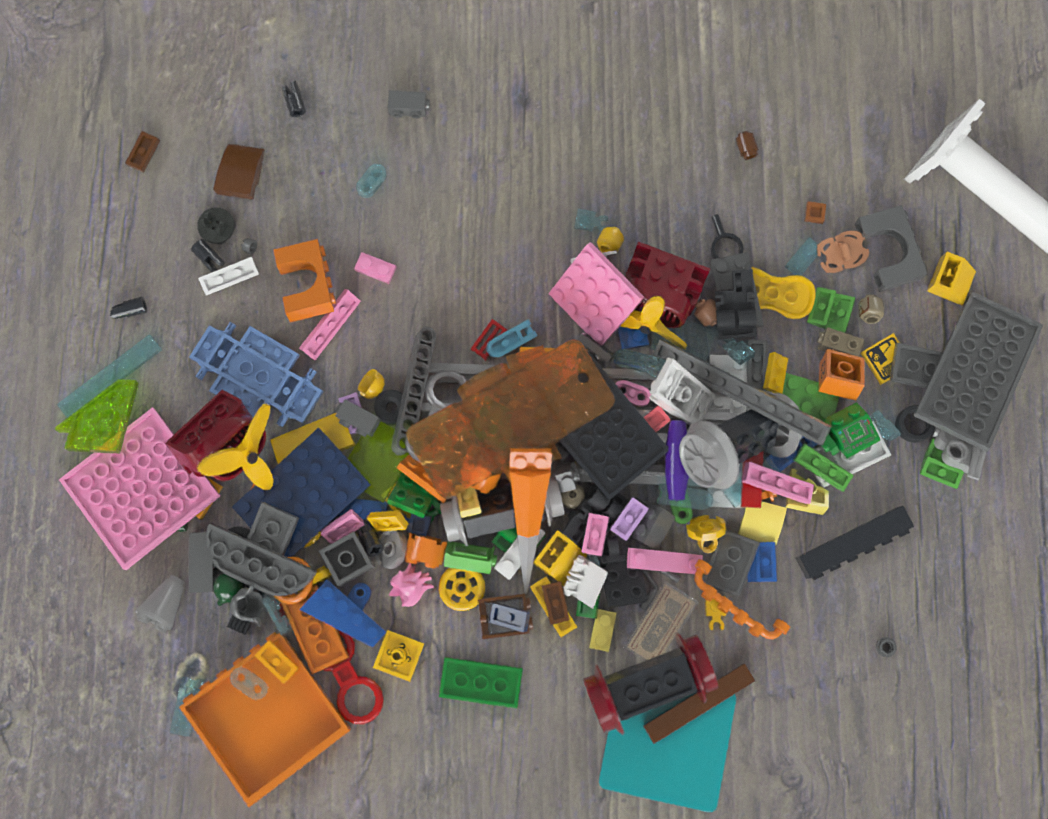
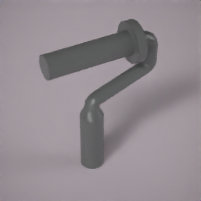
[639,570,681,611]

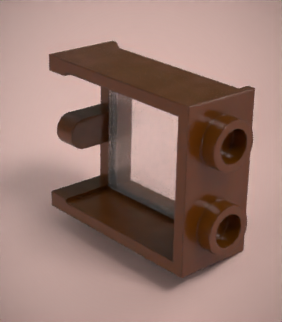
[478,594,533,639]

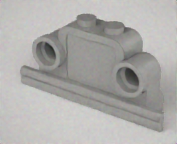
[932,427,986,480]

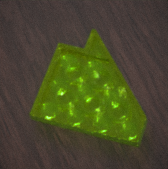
[55,379,139,454]

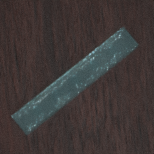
[57,334,162,420]

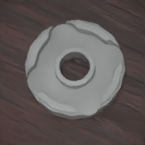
[376,530,407,569]

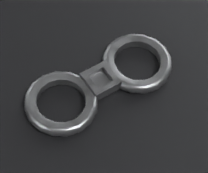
[405,370,470,464]

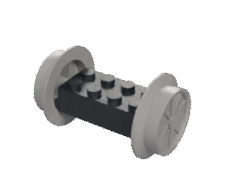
[679,391,803,489]

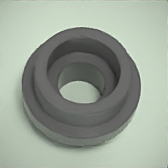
[876,637,897,657]

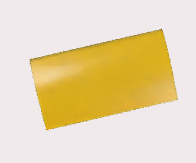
[270,413,356,464]

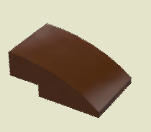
[213,144,265,200]

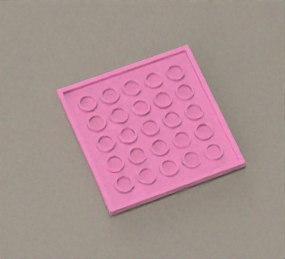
[59,407,221,570]

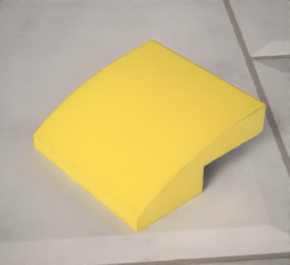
[738,502,787,544]

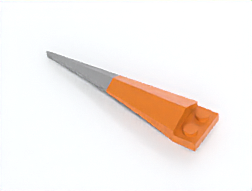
[509,448,551,594]

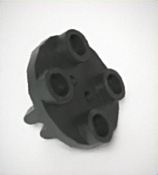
[197,207,236,245]

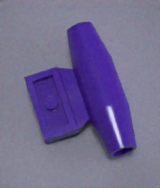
[665,420,690,501]

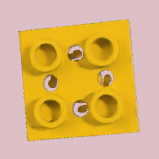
[373,630,425,682]

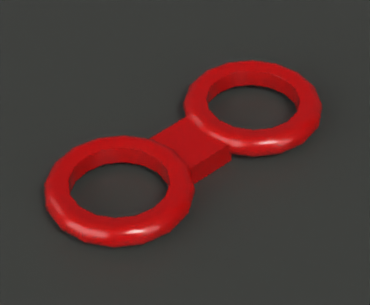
[323,630,384,725]

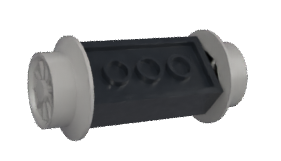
[440,477,564,546]

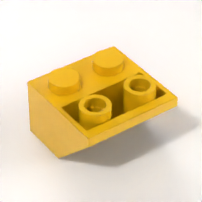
[927,251,976,305]
[533,530,587,586]

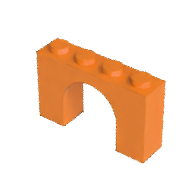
[274,239,336,322]

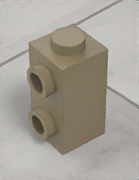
[817,327,864,356]

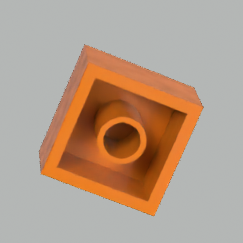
[818,349,865,401]

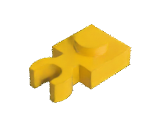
[705,596,726,630]

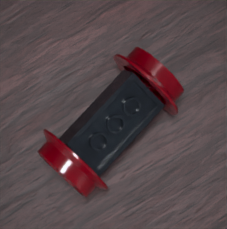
[583,633,718,735]

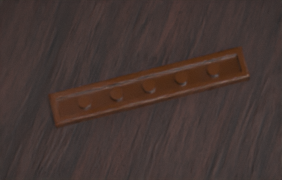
[643,663,755,744]

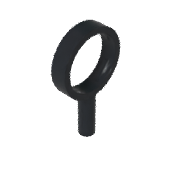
[711,214,744,259]

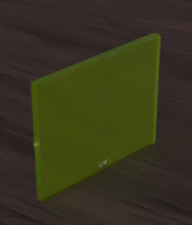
[348,422,419,503]

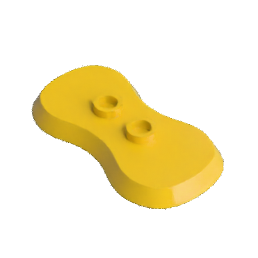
[751,267,815,319]

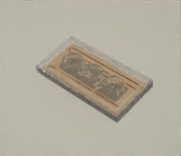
[624,581,698,661]

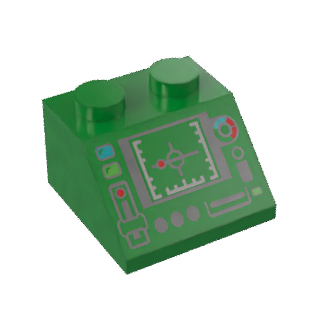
[823,402,880,458]

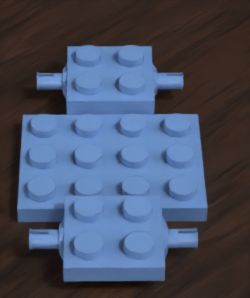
[189,322,323,427]

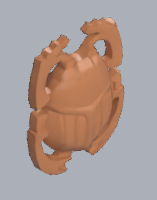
[817,231,869,273]

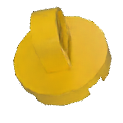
[686,515,726,553]

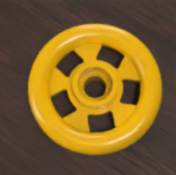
[438,568,485,611]

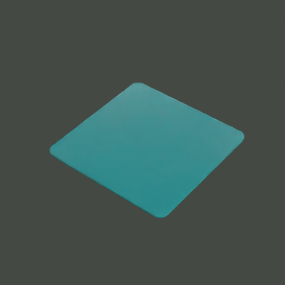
[599,692,736,812]

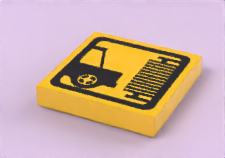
[860,333,900,385]

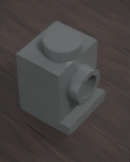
[555,461,580,493]

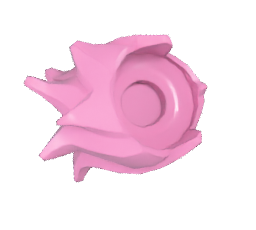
[389,563,434,607]

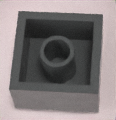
[319,532,375,586]

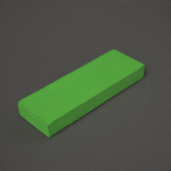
[793,444,854,492]

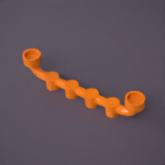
[694,559,790,639]

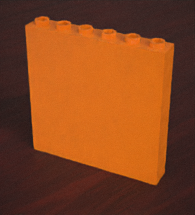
[179,632,351,807]

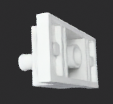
[649,358,716,426]

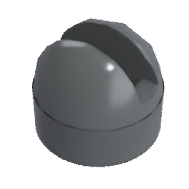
[241,238,257,254]

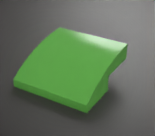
[807,287,855,333]
[920,439,964,489]

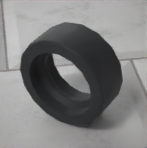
[895,405,935,443]

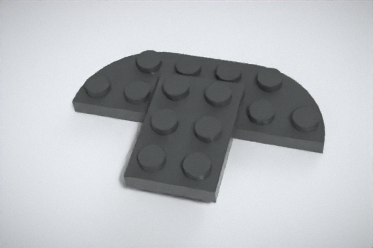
[206,502,317,596]

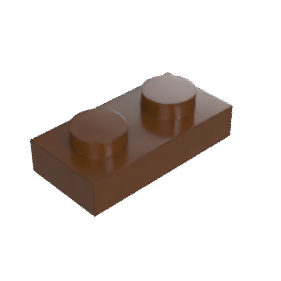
[125,131,160,173]
[542,581,570,625]

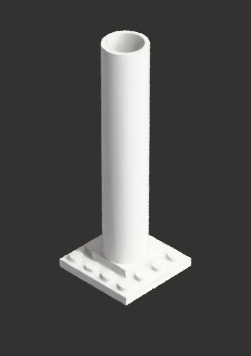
[904,99,1048,254]

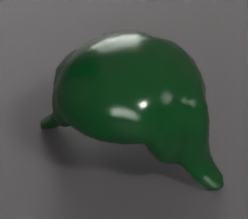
[213,573,245,606]

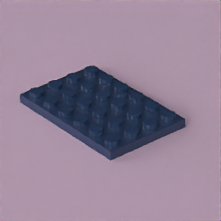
[232,427,371,557]

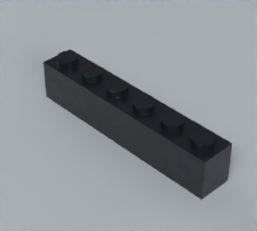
[795,506,915,580]

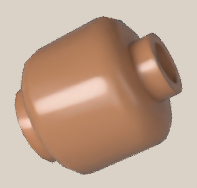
[694,299,717,327]

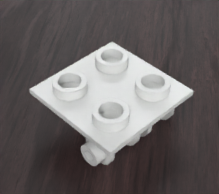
[563,555,608,608]

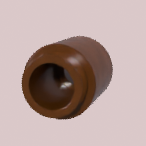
[735,131,759,160]

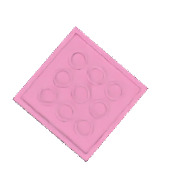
[549,242,645,346]

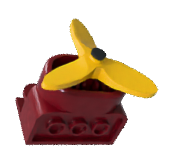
[620,241,710,350]
[165,390,273,490]

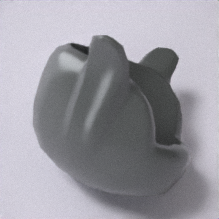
[230,584,264,626]

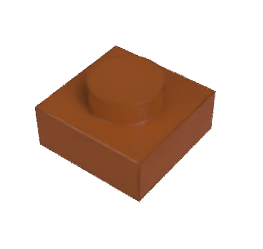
[804,201,826,224]

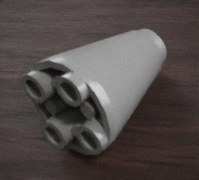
[135,575,185,633]

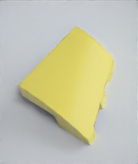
[786,468,829,515]

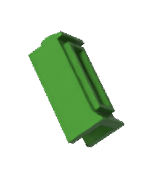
[444,541,497,574]

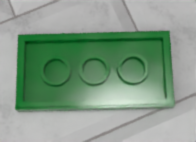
[439,657,523,709]

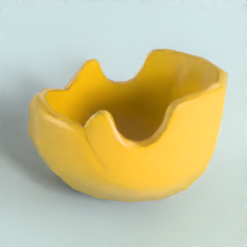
[358,369,385,399]

